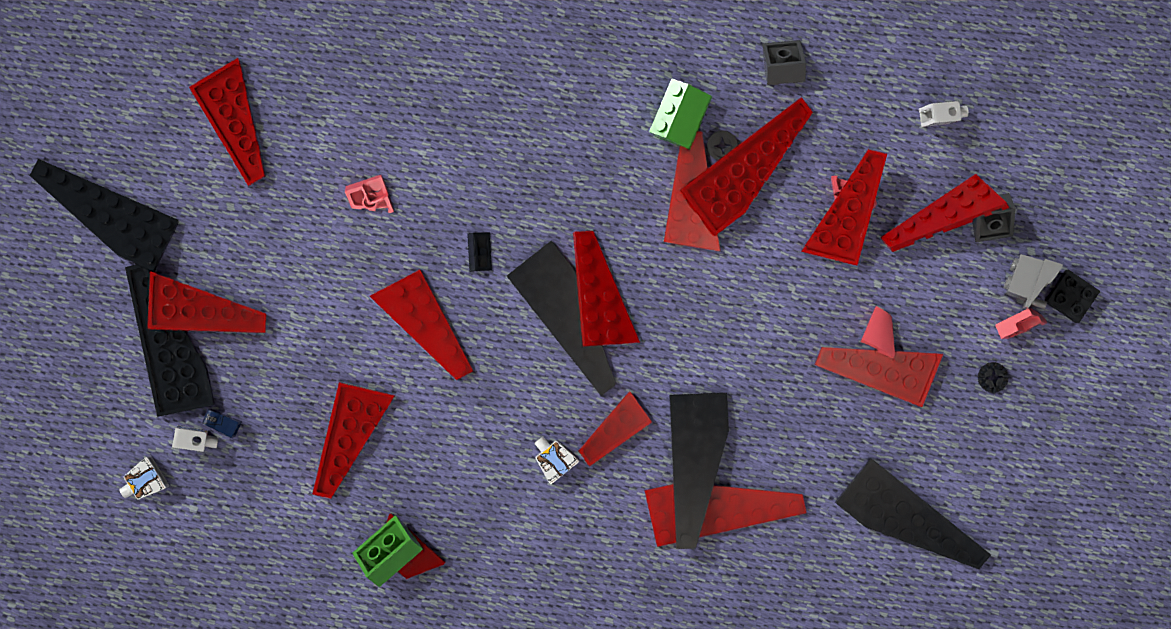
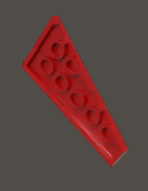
[189,58,266,186]
[664,131,720,252]
[801,149,887,266]
[573,231,640,347]
[370,270,473,380]
[148,271,266,333]
[312,382,396,499]

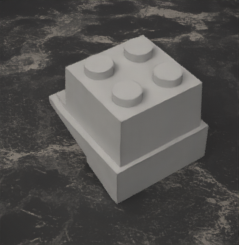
[1003,254,1063,310]

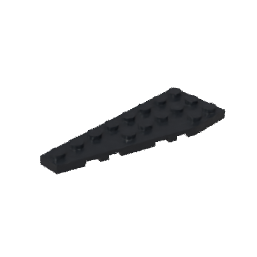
[29,159,179,272]
[507,241,616,396]
[125,265,215,417]
[669,392,729,549]
[835,458,991,570]

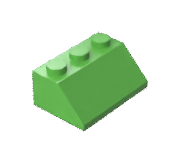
[649,79,712,150]
[352,515,423,587]

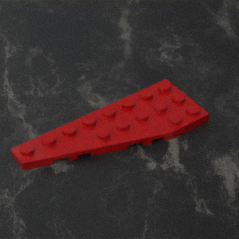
[680,97,813,236]
[644,484,807,547]

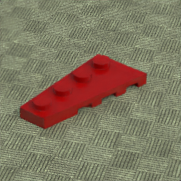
[578,391,652,467]

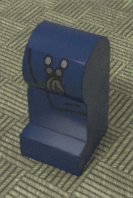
[202,409,242,438]

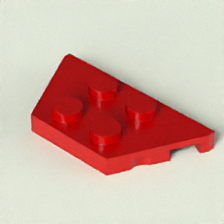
[387,513,445,579]

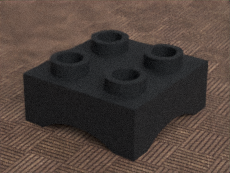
[1045,270,1100,323]

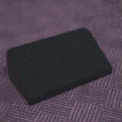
[467,232,492,272]

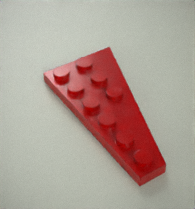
[880,174,1009,252]
[814,347,943,407]

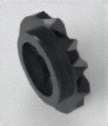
[707,131,738,160]
[978,362,1009,393]

